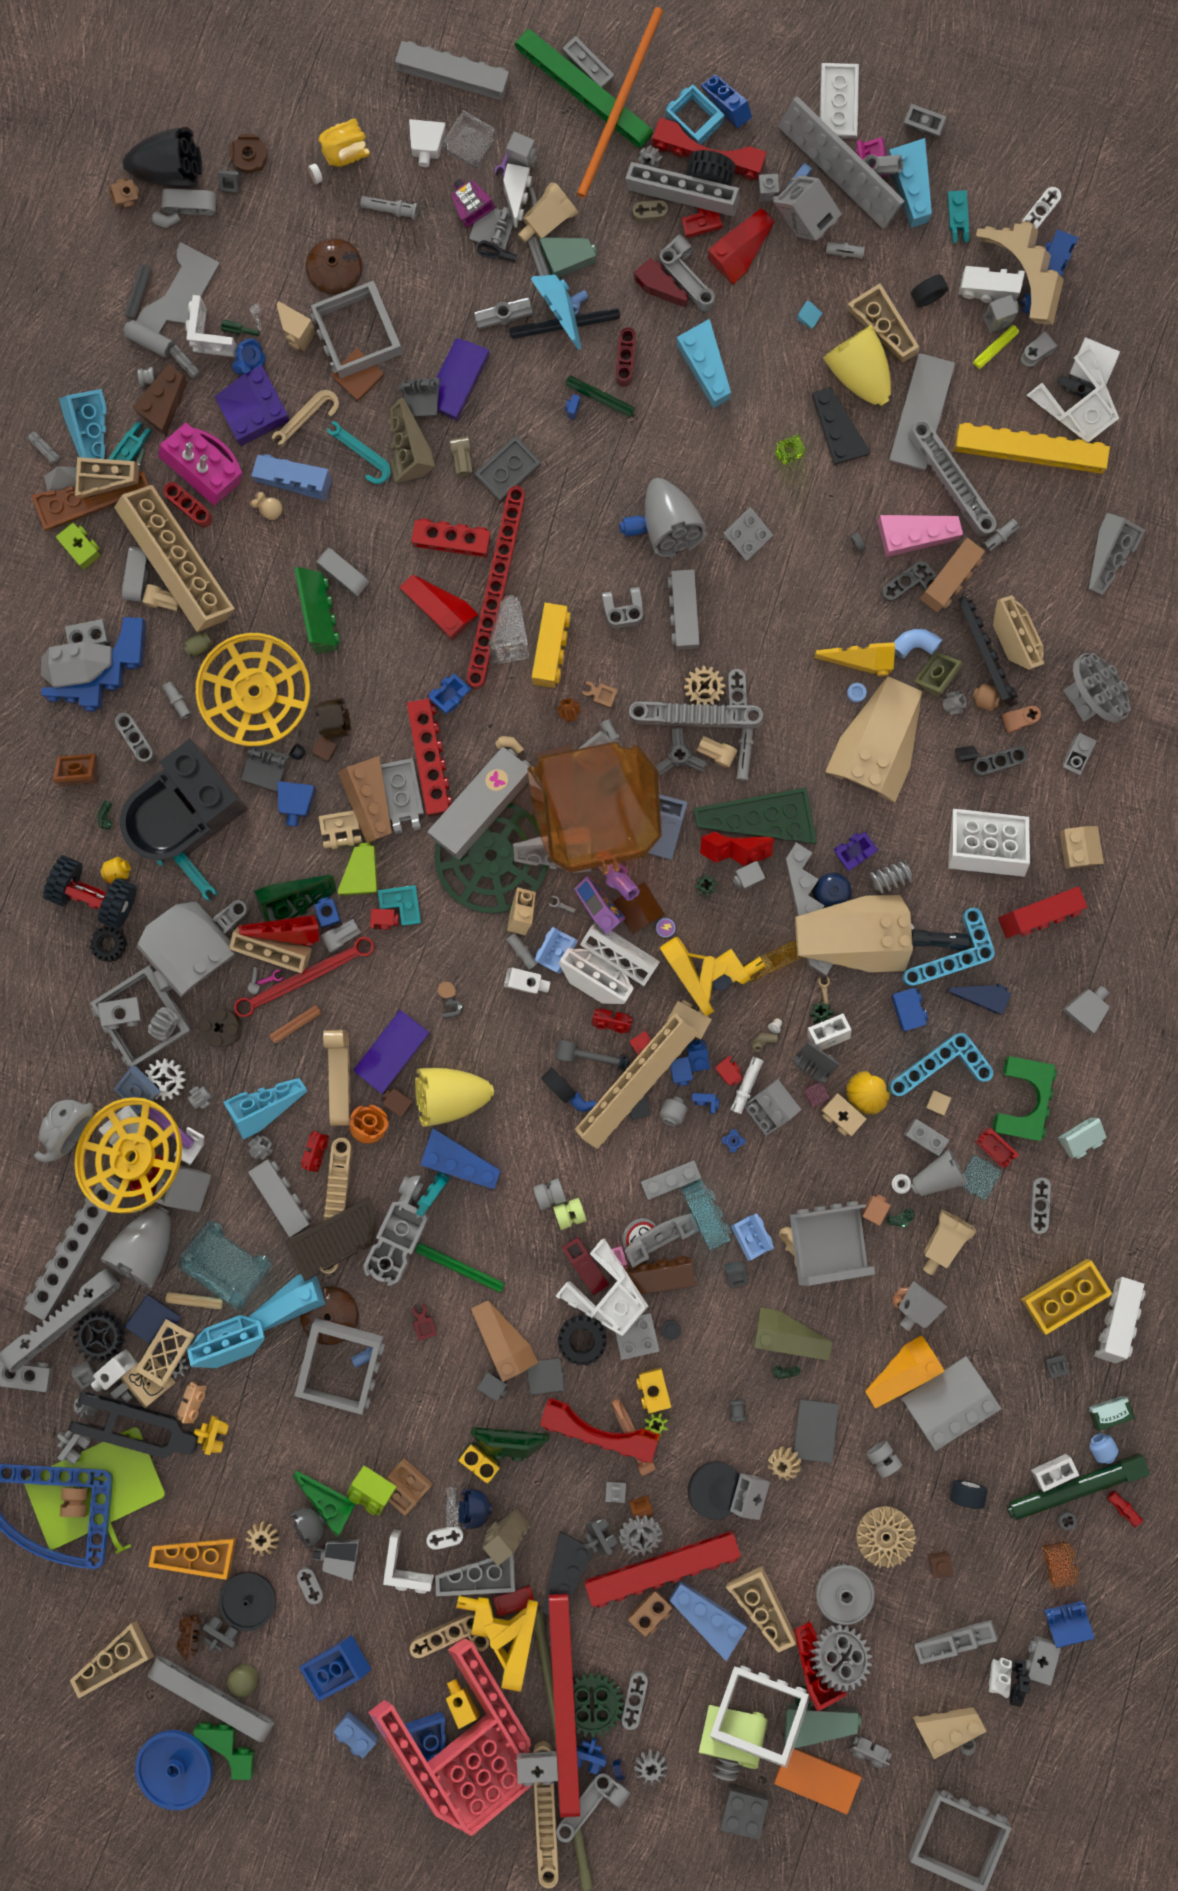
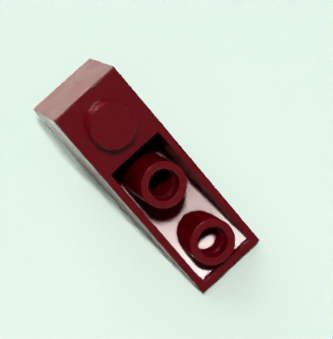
[633,258,688,307]
[562,1236,609,1296]

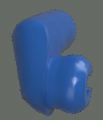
[570,1092,596,1112]

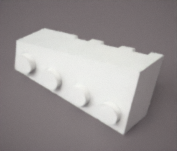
[1094,1277,1145,1363]

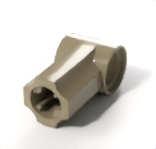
[450,436,473,476]

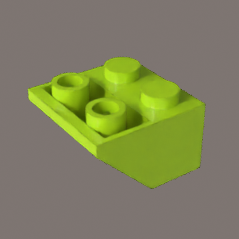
[347,1466,397,1516]

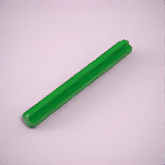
[415,1243,505,1293]

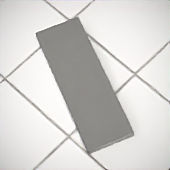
[889,353,955,471]

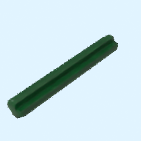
[566,376,635,417]

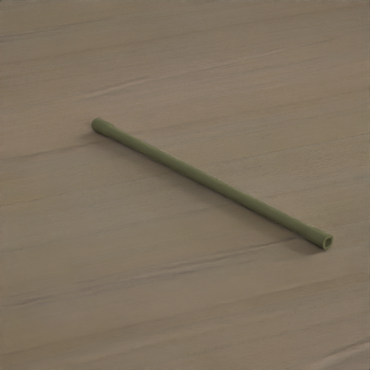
[533,1610,593,1891]

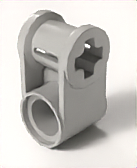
[1021,331,1058,367]
[212,900,250,934]

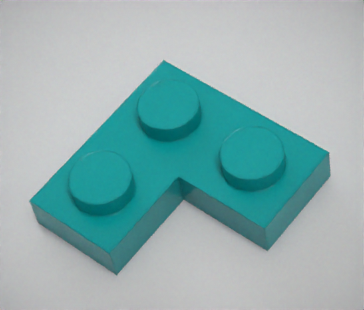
[378,885,421,926]

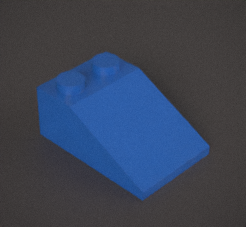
[299,1635,372,1702]

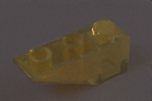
[743,940,803,983]

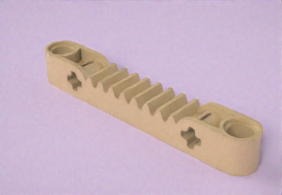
[319,1137,353,1274]
[533,1741,559,1888]

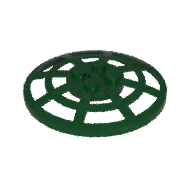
[434,803,548,914]

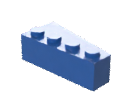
[1021,229,1079,314]
[421,1128,501,1189]

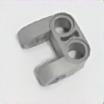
[602,587,643,629]

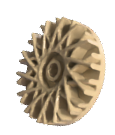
[856,1506,916,1568]

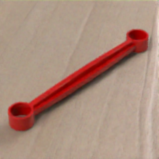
[234,937,375,1017]

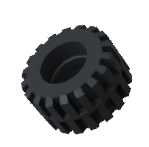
[685,150,736,186]
[558,1314,607,1366]

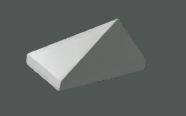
[44,466,77,491]

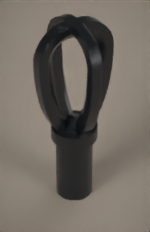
[477,240,517,262]

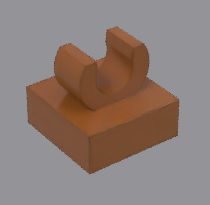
[629,1495,653,1520]

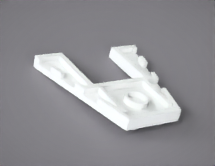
[1027,345,1119,443]
[556,1239,648,1336]

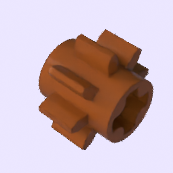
[557,698,581,722]

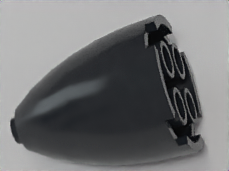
[122,127,202,187]

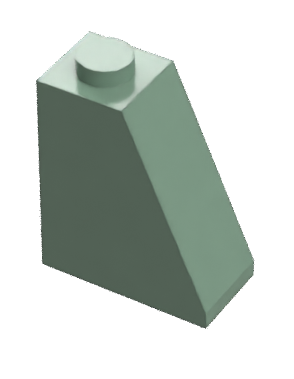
[539,237,598,278]

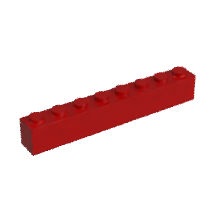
[585,1530,741,1608]

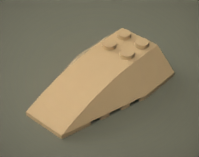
[825,676,923,803]
[795,895,913,973]

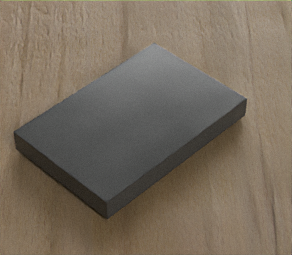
[474,436,541,502]
[793,1399,839,1463]

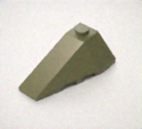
[753,1307,833,1361]

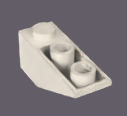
[503,163,532,228]

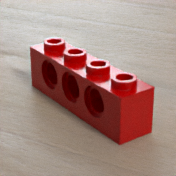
[411,518,491,558]

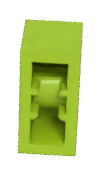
[56,523,101,570]

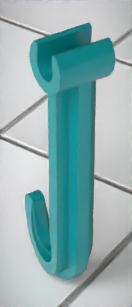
[327,421,391,484]
[155,853,218,901]

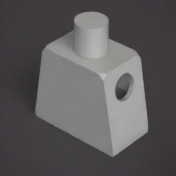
[1062,986,1109,1034]
[899,1281,947,1331]

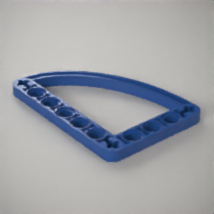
[0,1464,113,1569]

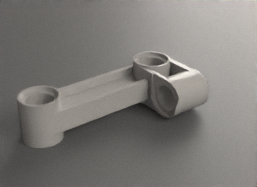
[659,234,715,312]
[556,1772,631,1842]

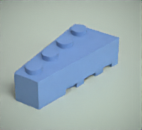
[251,454,333,501]
[669,1580,747,1661]

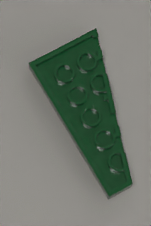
[693,788,817,844]

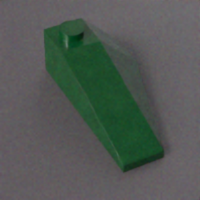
[254,874,336,922]

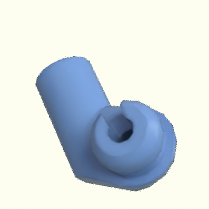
[571,290,589,315]

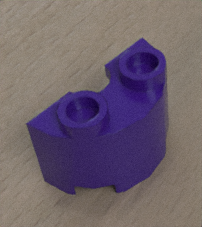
[833,832,878,871]

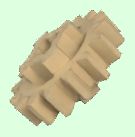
[684,666,725,706]

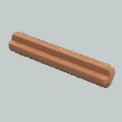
[270,1005,321,1043]

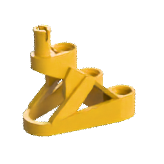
[660,937,766,1017]
[456,1595,538,1692]

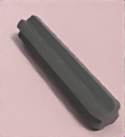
[125,264,151,319]

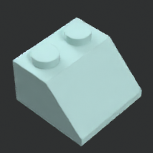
[1057,1118,1107,1159]

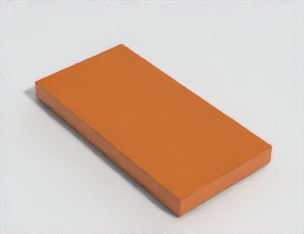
[774,1748,862,1814]

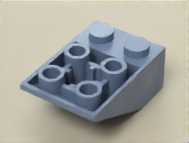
[635,792,687,860]

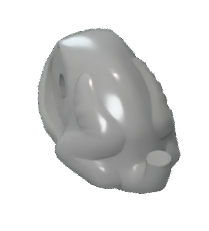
[34,1100,94,1163]

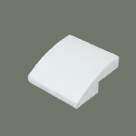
[1069,337,1120,384]

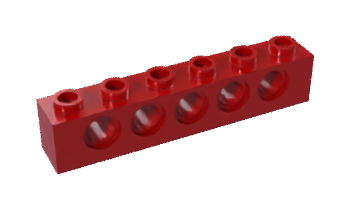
[407,698,452,817]

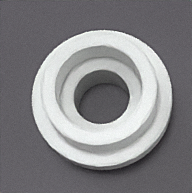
[892,1174,911,1194]

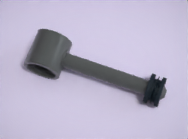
[555,1040,629,1071]

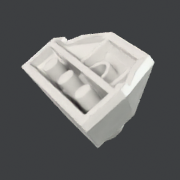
[559,948,634,1004]

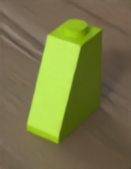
[338,843,378,896]

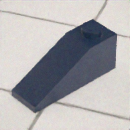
[946,984,1011,1015]

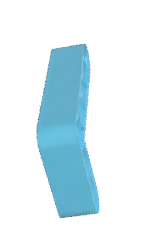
[902,908,995,986]
[888,1033,993,1096]

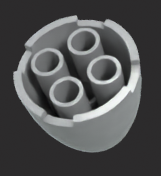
[645,478,707,557]
[101,1206,171,1288]

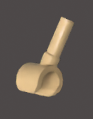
[818,977,830,1004]

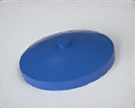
[135,1730,213,1810]

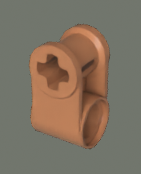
[1002,706,1041,733]

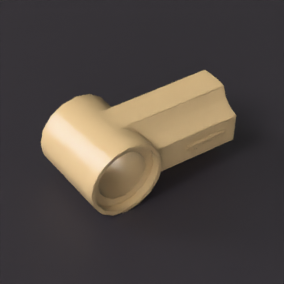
[142,584,181,612]
[696,736,738,768]

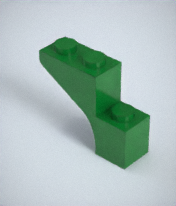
[194,1721,255,1780]

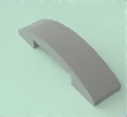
[625,1214,700,1268]

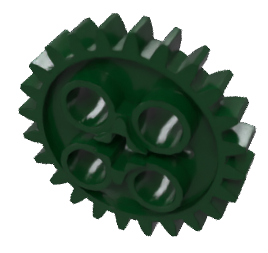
[573,1670,624,1738]

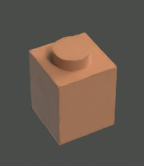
[861,1194,891,1226]

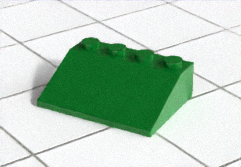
[294,567,340,654]

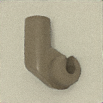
[751,1033,778,1052]

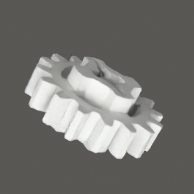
[145,1059,187,1100]

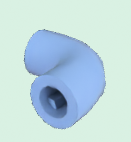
[893,629,943,659]

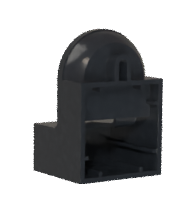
[120,739,248,860]

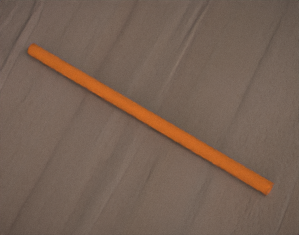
[577,7,663,198]

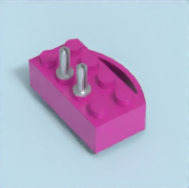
[158,423,242,506]

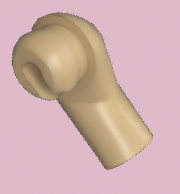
[495,736,524,755]

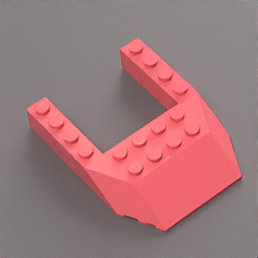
[368,1638,531,1836]

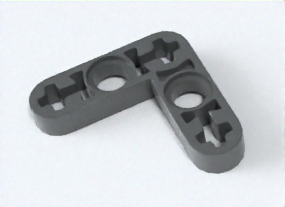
[881,561,953,610]

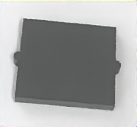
[527,1358,564,1395]

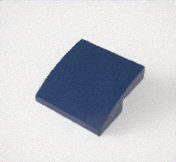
[125,1294,181,1349]

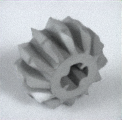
[148,1007,179,1041]
[634,1749,668,1786]

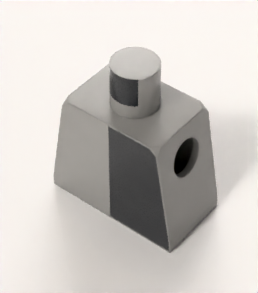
[313,1539,360,1581]

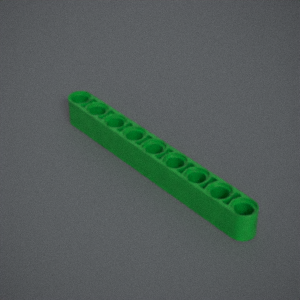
[514,29,653,148]

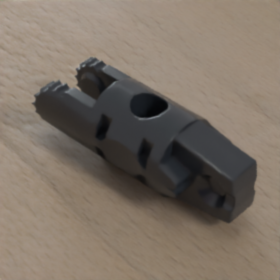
[1058,375,1108,398]

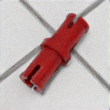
[1106,1490,1143,1528]

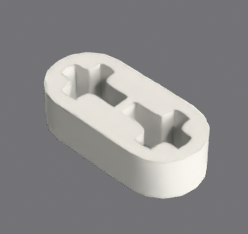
[427,1526,464,1549]

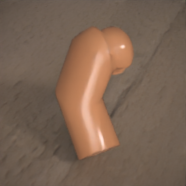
[892,1287,910,1308]

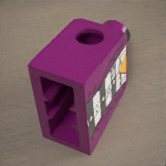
[451,179,496,228]

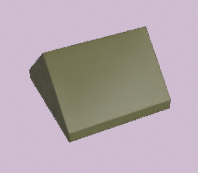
[914,651,963,699]

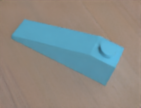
[531,275,582,350]
[59,389,106,459]
[223,1078,307,1140]
[250,1274,326,1331]

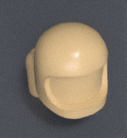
[249,492,283,520]

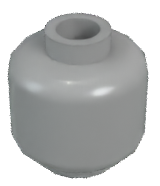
[659,1097,687,1127]

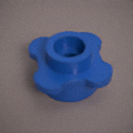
[722,1129,745,1152]

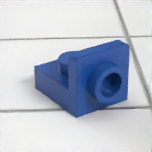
[691,1093,719,1114]

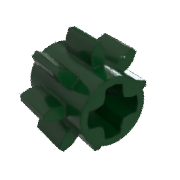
[694,873,718,898]
[809,1001,834,1024]

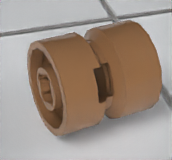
[60,1488,88,1517]

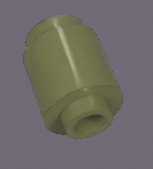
[184,631,213,657]

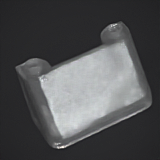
[488,595,530,664]

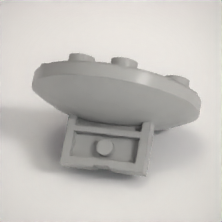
[1063,653,1131,723]

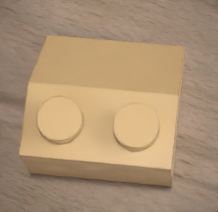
[277,301,316,352]
[1059,826,1104,869]

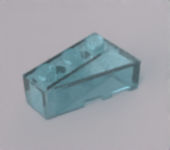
[680,1179,731,1250]

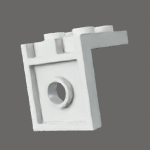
[186,295,237,357]
[383,1529,434,1593]

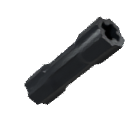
[911,929,969,950]

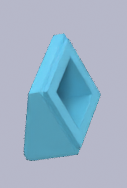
[797,300,822,330]

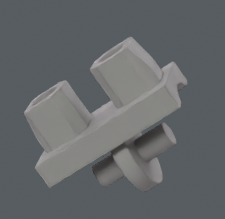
[57,1430,93,1464]

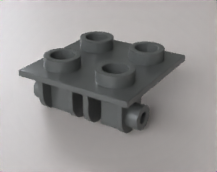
[399,378,440,417]
[241,746,289,791]
[792,1042,840,1084]

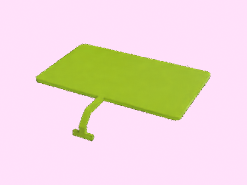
[24,1427,165,1554]

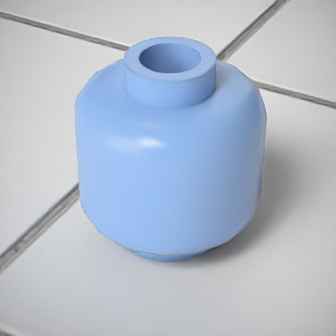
[1089,1433,1119,1464]

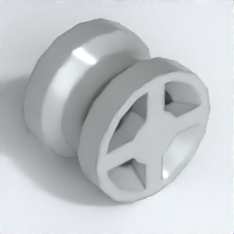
[137,367,156,388]

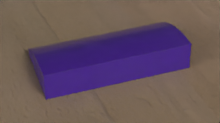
[436,338,490,421]
[353,1010,430,1094]

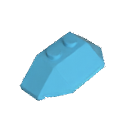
[187,1315,265,1368]

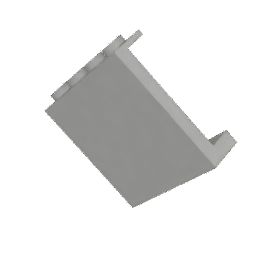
[790,1201,875,1286]

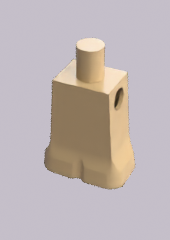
[518,183,578,243]
[923,1209,976,1275]

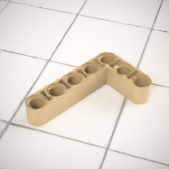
[323,1030,351,1126]

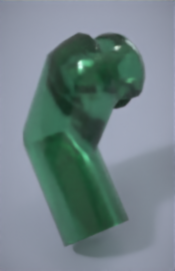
[97,801,112,830]
[887,1208,915,1227]
[772,1365,801,1379]

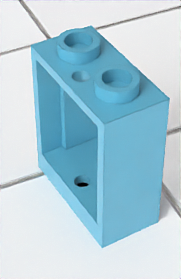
[666,84,725,145]

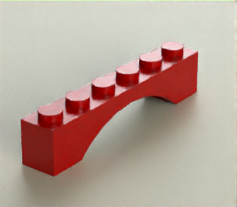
[652,118,767,180]
[540,1398,661,1463]

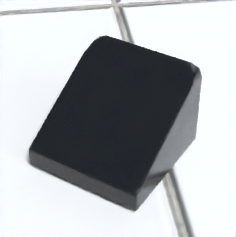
[955,746,979,763]

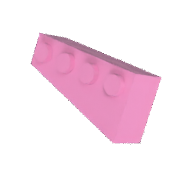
[877,515,963,557]

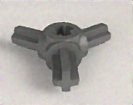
[654,728,707,776]

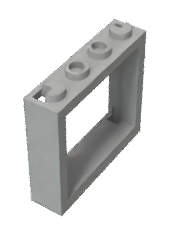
[310,280,403,379]
[91,965,193,1067]
[295,1318,385,1415]
[908,1789,1011,1891]

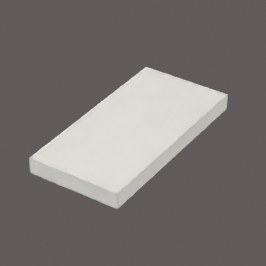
[820,63,859,139]

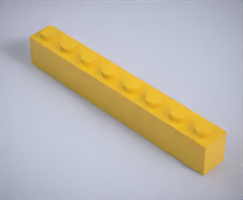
[953,423,1110,474]

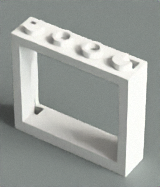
[710,1665,810,1768]

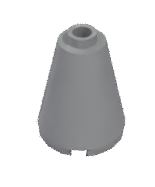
[911,1149,968,1196]

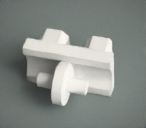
[988,1658,1012,1698]

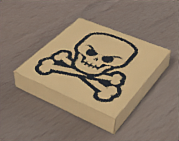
[120,1358,176,1408]

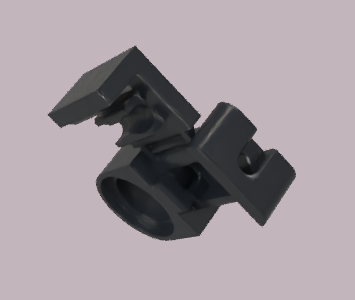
[1010,1660,1030,1707]

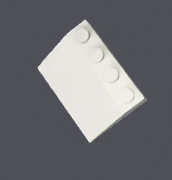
[948,809,1030,877]

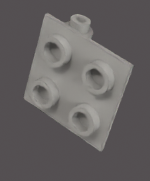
[469,207,513,250]
[723,507,773,561]
[615,1313,659,1360]

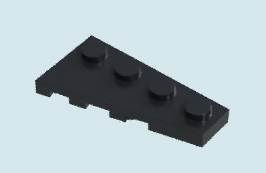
[812,387,871,465]
[542,1531,594,1616]

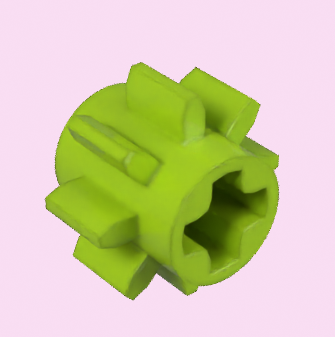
[645,1412,668,1437]

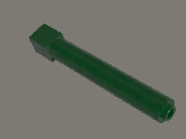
[1007,1453,1150,1521]

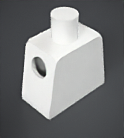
[409,119,446,167]
[503,968,550,994]
[91,1349,138,1392]

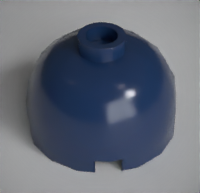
[813,872,852,908]
[458,1489,492,1529]

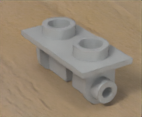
[848,1736,891,1769]

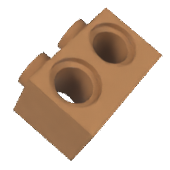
[628,1589,672,1637]

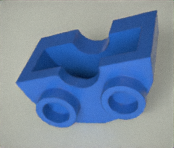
[427,673,471,715]

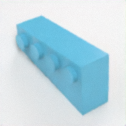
[888,138,932,228]
[676,319,731,409]

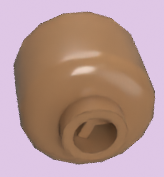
[973,684,1002,711]

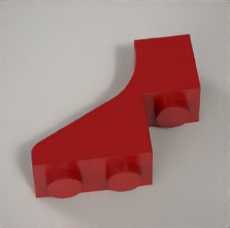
[700,832,774,866]

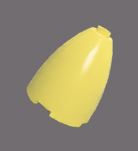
[823,325,891,406]
[415,1068,494,1127]

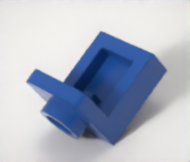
[687,1040,710,1072]

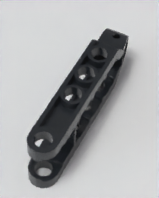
[68,1391,198,1458]

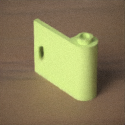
[699,1705,768,1769]

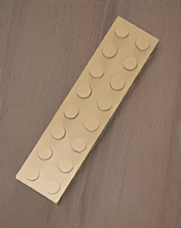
[114,485,235,632]

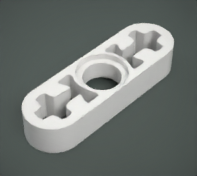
[1021,187,1061,229]

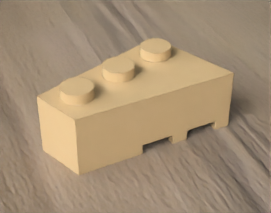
[75,457,139,499]
[913,1707,987,1759]

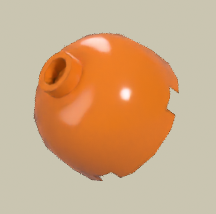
[349,1105,389,1144]

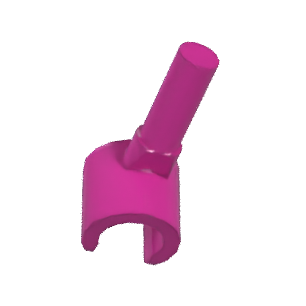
[257,970,284,985]

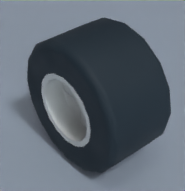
[950,1480,988,1509]

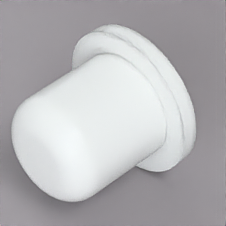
[768,1018,783,1034]

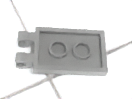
[381,758,424,834]

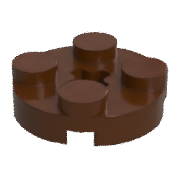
[229,133,268,173]

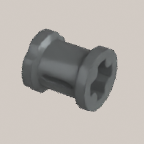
[728,1399,747,1422]

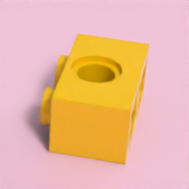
[636,1367,671,1413]

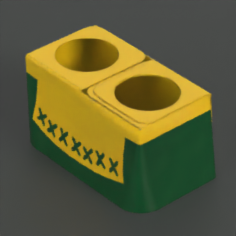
[458,1442,501,1484]

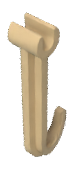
[272,390,339,449]

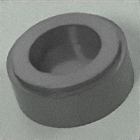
[851,532,866,552]

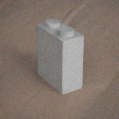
[154,1166,211,1212]

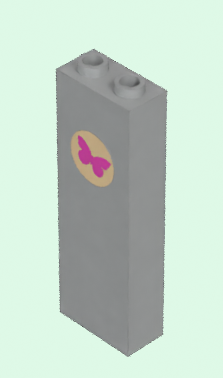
[428,747,534,860]

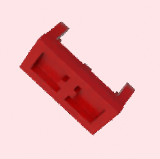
[974,1128,1019,1168]

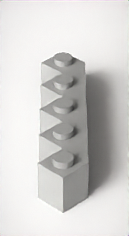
[784,843,833,976]

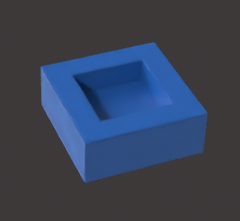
[565,394,580,420]

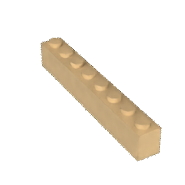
[575,1013,698,1149]

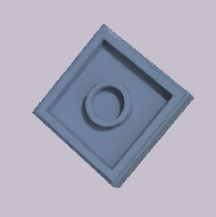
[114,1065,161,1116]

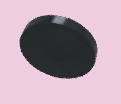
[687,1461,740,1520]
[219,1572,276,1631]

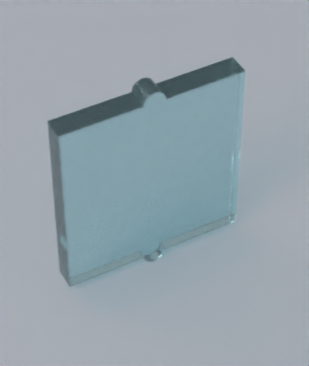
[961,1155,1002,1200]

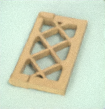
[135,1319,195,1388]

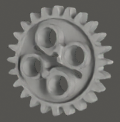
[811,1624,872,1692]

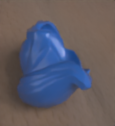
[232,338,265,376]

